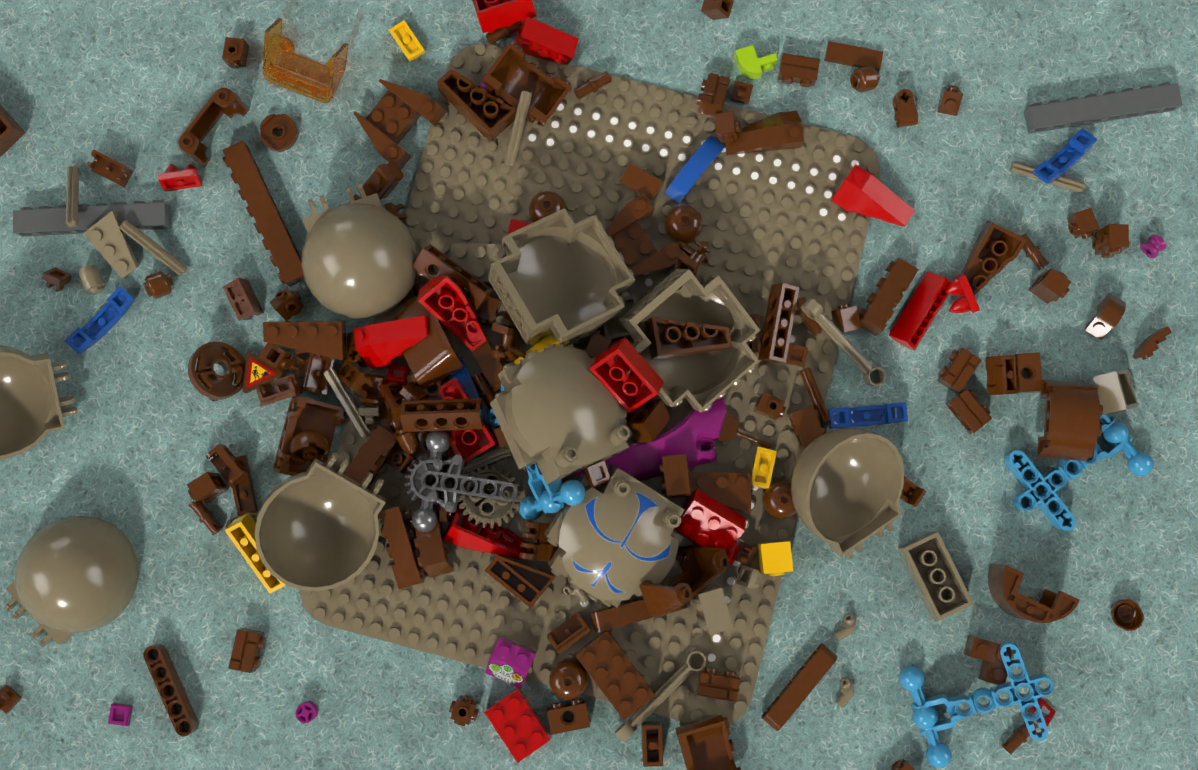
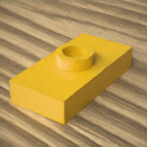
[389,20,425,62]
[751,447,777,489]

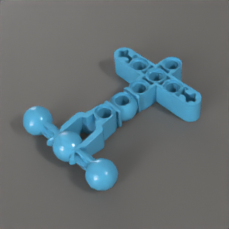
[488,383,586,520]
[1004,414,1154,531]
[899,640,1054,768]

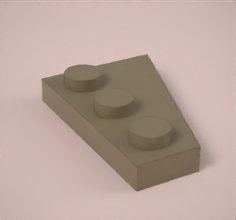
[84,210,139,278]

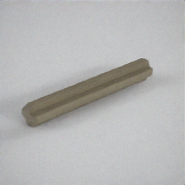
[505,91,532,166]
[1010,162,1085,193]
[66,165,79,227]
[119,220,187,275]
[324,368,371,437]

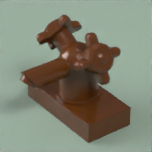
[677,240,711,277]
[490,323,526,363]

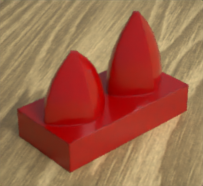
[158,164,202,192]
[945,273,980,313]

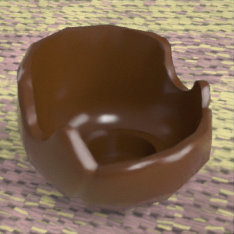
[1111,599,1144,631]

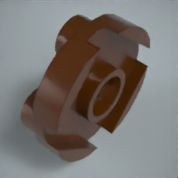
[260,114,299,152]

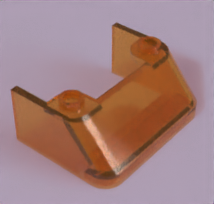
[263,18,348,103]

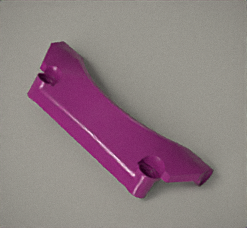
[575,397,726,481]

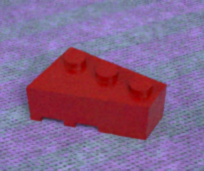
[513,16,579,65]

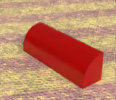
[889,272,950,351]

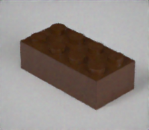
[575,630,655,720]

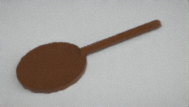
[715,413,772,448]

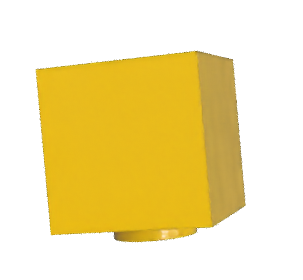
[757,541,793,576]

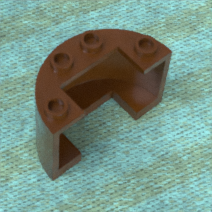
[483,43,572,126]
[1037,380,1103,461]
[988,563,1080,623]
[675,714,741,770]

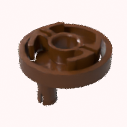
[188,342,246,401]

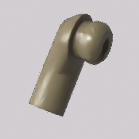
[563,582,591,604]
[834,613,856,641]
[835,678,854,708]

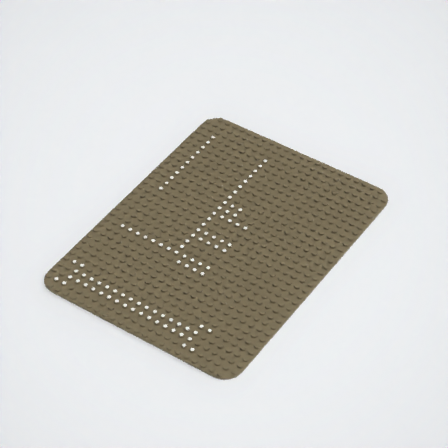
[299,44,880,725]

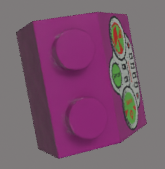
[485,636,536,689]

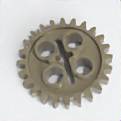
[458,465,521,528]

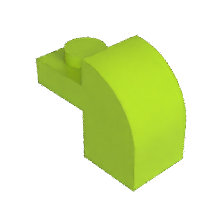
[734,45,778,79]

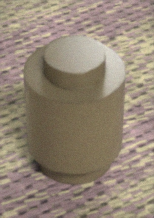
[79,265,105,295]

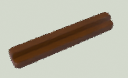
[800,368,830,423]

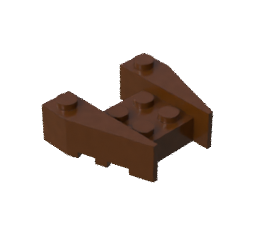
[354,79,446,170]
[605,193,683,279]

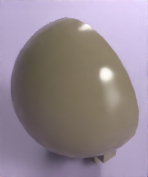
[301,182,418,319]
[0,345,78,459]
[791,428,904,559]
[255,452,386,591]
[4,516,139,647]

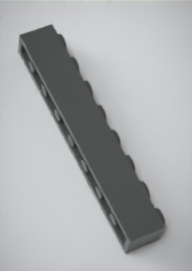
[1024,82,1183,134]
[13,200,171,237]

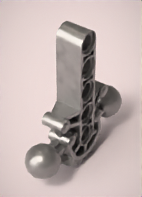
[405,430,519,532]

